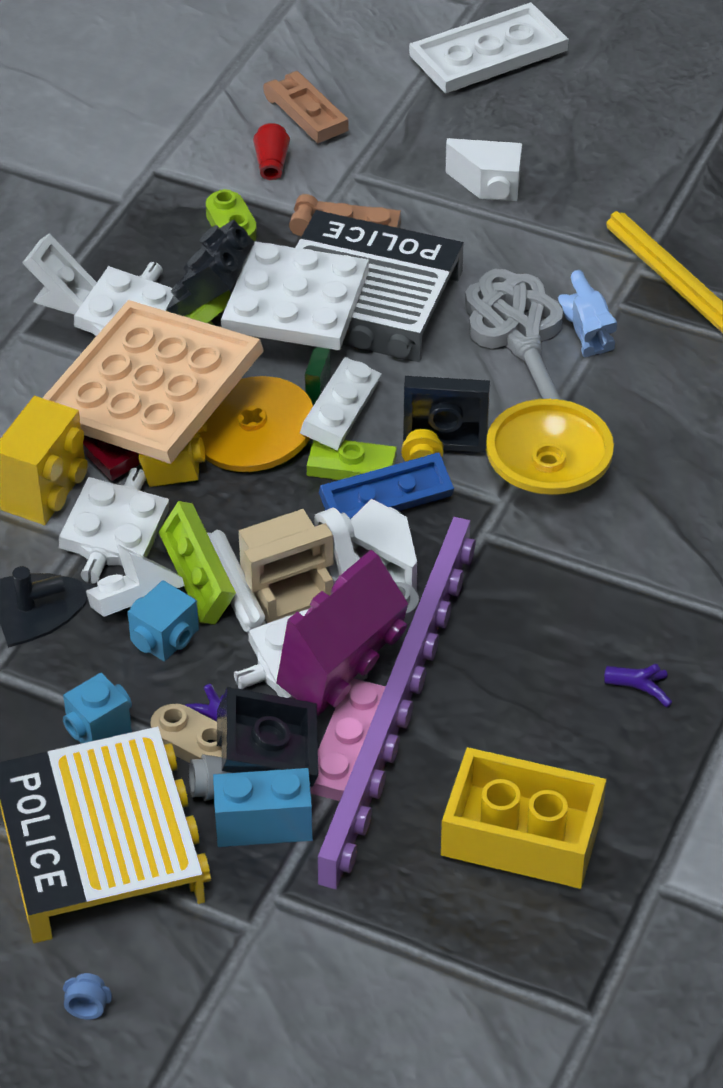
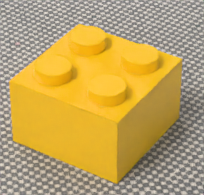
[0,395,88,525]

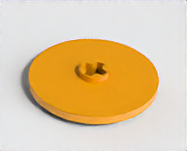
[200,376,313,472]

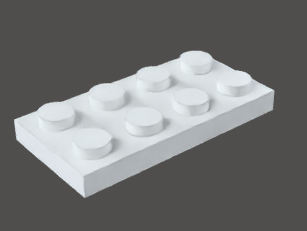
[409,2,569,94]

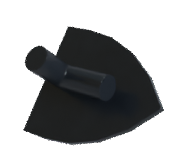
[0,566,95,648]

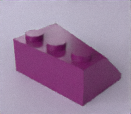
[276,550,408,716]

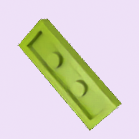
[159,501,236,624]

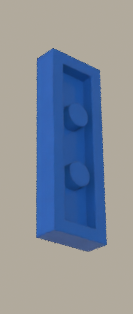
[319,452,454,519]

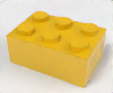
[441,747,606,889]

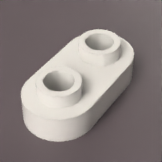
[314,508,360,585]

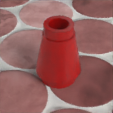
[253,123,290,180]

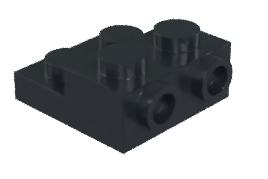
[166,220,255,316]
[403,376,490,452]
[217,687,318,787]

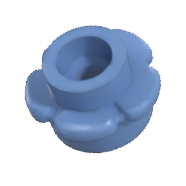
[63,973,112,1020]

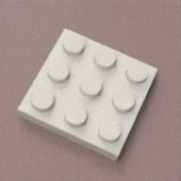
[221,241,369,350]

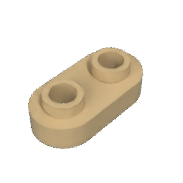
[151,704,222,763]

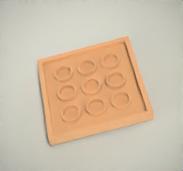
[43,300,264,464]

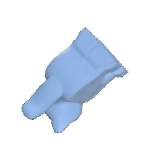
[558,270,617,357]

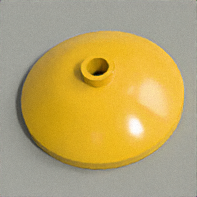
[486,399,614,495]

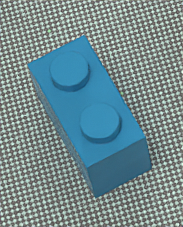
[213,768,313,847]

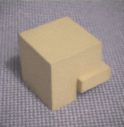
[238,509,334,623]

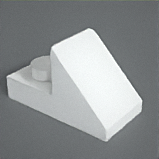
[22,233,97,315]
[86,544,185,617]

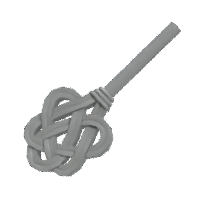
[465,269,563,400]

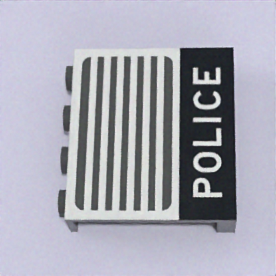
[295,210,464,362]

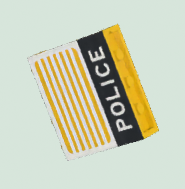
[0,727,211,944]

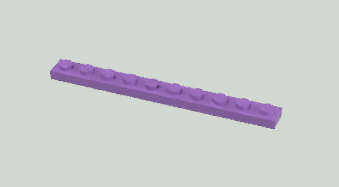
[318,517,476,889]

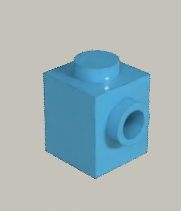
[128,580,199,662]
[63,672,132,744]

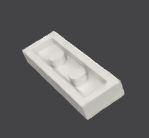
[300,357,382,451]

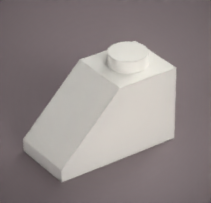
[446,138,522,201]
[350,499,417,591]

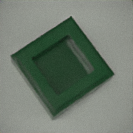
[305,347,331,405]

